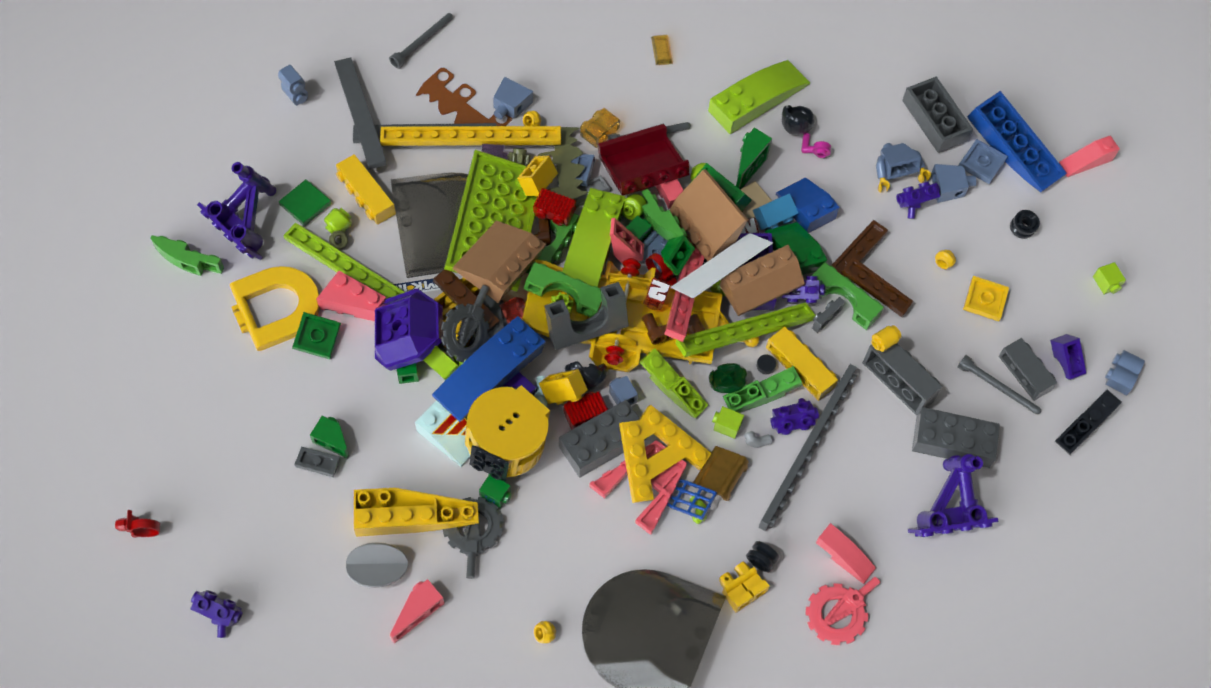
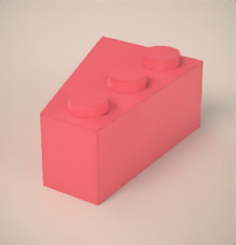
[316,271,386,321]

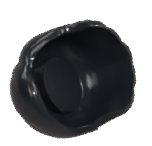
[782,105,815,135]
[565,361,608,391]

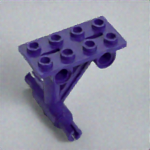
[197,162,276,260]
[908,454,999,537]

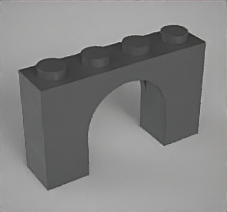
[544,282,629,350]

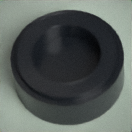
[756,354,776,374]

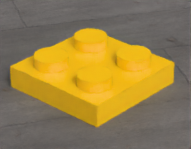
[963,276,1009,321]

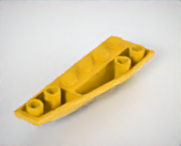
[354,488,479,537]

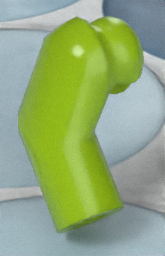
[689,496,707,524]

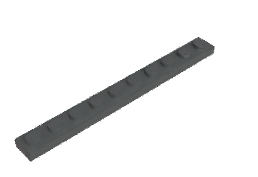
[758,364,857,531]

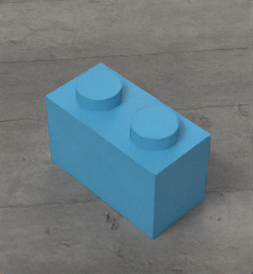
[752,193,798,230]

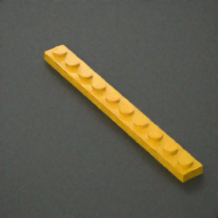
[380,126,561,146]

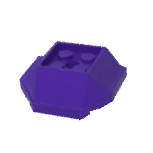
[375,288,443,371]

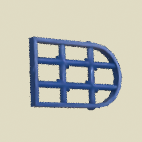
[667,479,717,520]

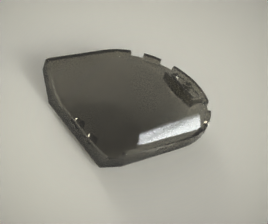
[390,172,468,278]
[582,569,726,688]

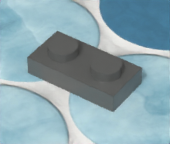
[812,297,845,333]
[294,446,340,478]

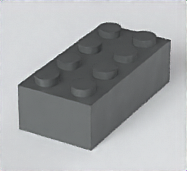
[902,76,973,153]
[862,343,942,416]
[559,400,646,478]
[912,407,1000,468]

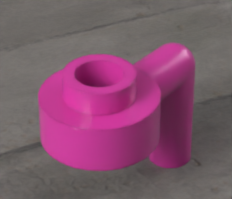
[801,133,831,158]

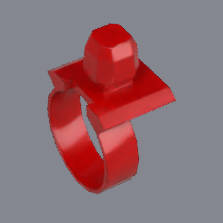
[645,253,678,286]
[115,510,160,538]

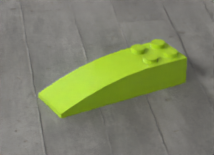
[708,60,810,134]
[562,188,626,287]

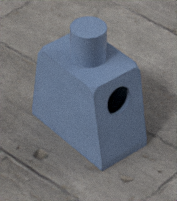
[493,77,533,119]
[931,164,976,203]

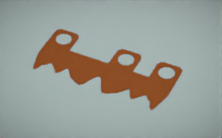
[416,68,512,126]

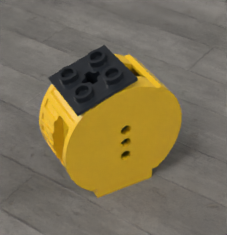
[465,385,550,481]

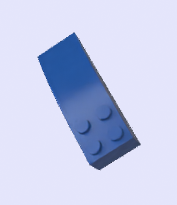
[967,91,1067,192]
[432,316,546,422]

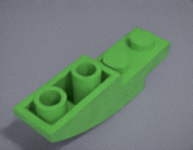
[641,189,687,241]
[150,235,224,276]
[723,366,802,413]

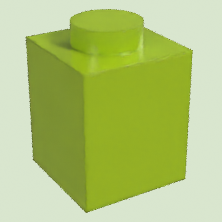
[1093,262,1126,295]
[712,406,744,439]

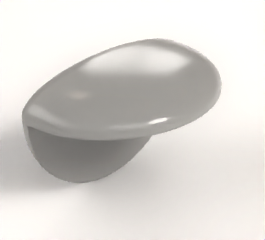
[346,543,408,588]

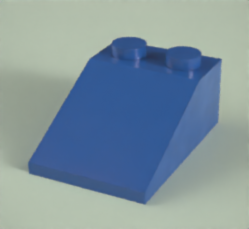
[776,177,840,233]

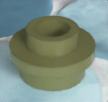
[329,231,348,249]

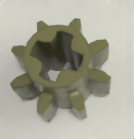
[508,148,530,166]

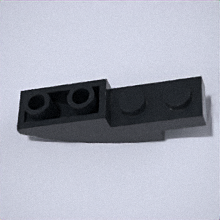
[1055,389,1122,455]

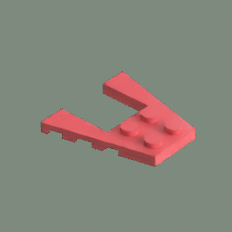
[589,440,687,535]

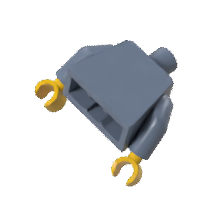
[876,143,931,193]

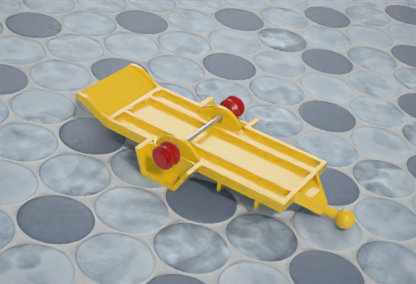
[522,258,760,372]

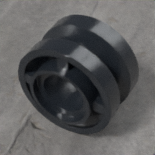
[1010,210,1040,239]
[746,541,779,572]

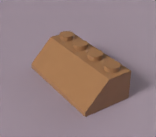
[720,245,805,316]

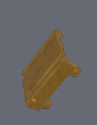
[693,446,749,501]

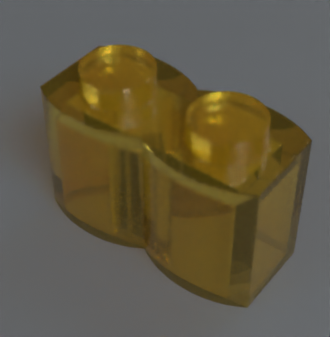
[580,108,620,148]

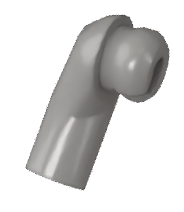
[744,431,772,448]

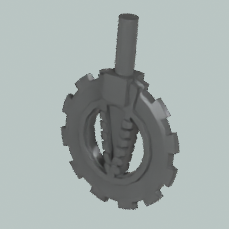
[441,285,489,362]
[443,497,504,579]

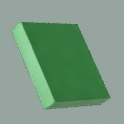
[278,179,332,226]
[292,312,341,360]

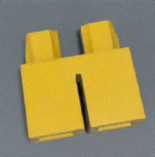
[719,561,770,613]

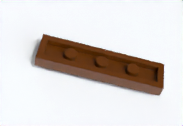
[831,220,888,277]
[841,257,913,317]
[433,269,500,332]

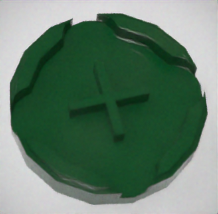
[709,363,748,393]

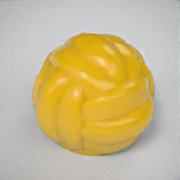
[523,110,541,126]
[935,250,956,269]
[534,621,556,644]

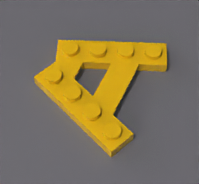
[619,405,712,503]

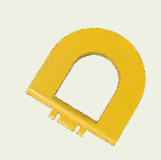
[229,266,320,351]

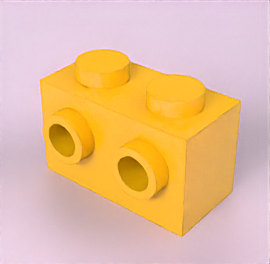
[517,156,558,196]
[539,369,588,405]

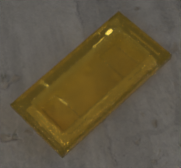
[651,35,673,65]

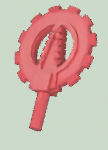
[805,577,880,645]

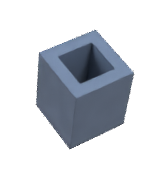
[609,376,638,405]

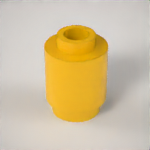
[871,325,902,352]

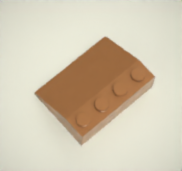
[670,169,748,261]
[452,221,546,303]

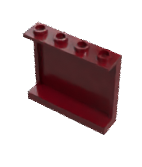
[597,123,690,196]

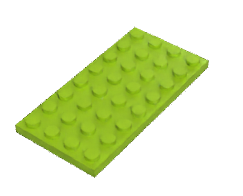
[444,150,538,292]

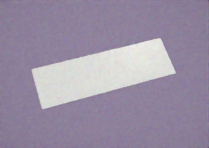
[670,233,773,298]

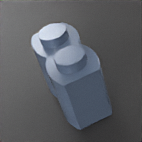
[278,64,308,106]
[1105,350,1145,395]

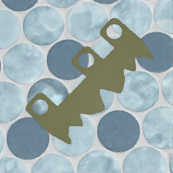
[538,127,588,199]

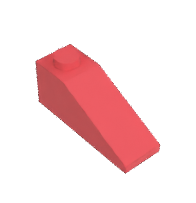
[1059,135,1120,177]
[610,218,644,263]
[390,579,444,643]

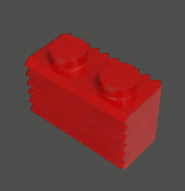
[533,188,576,226]
[563,391,608,430]

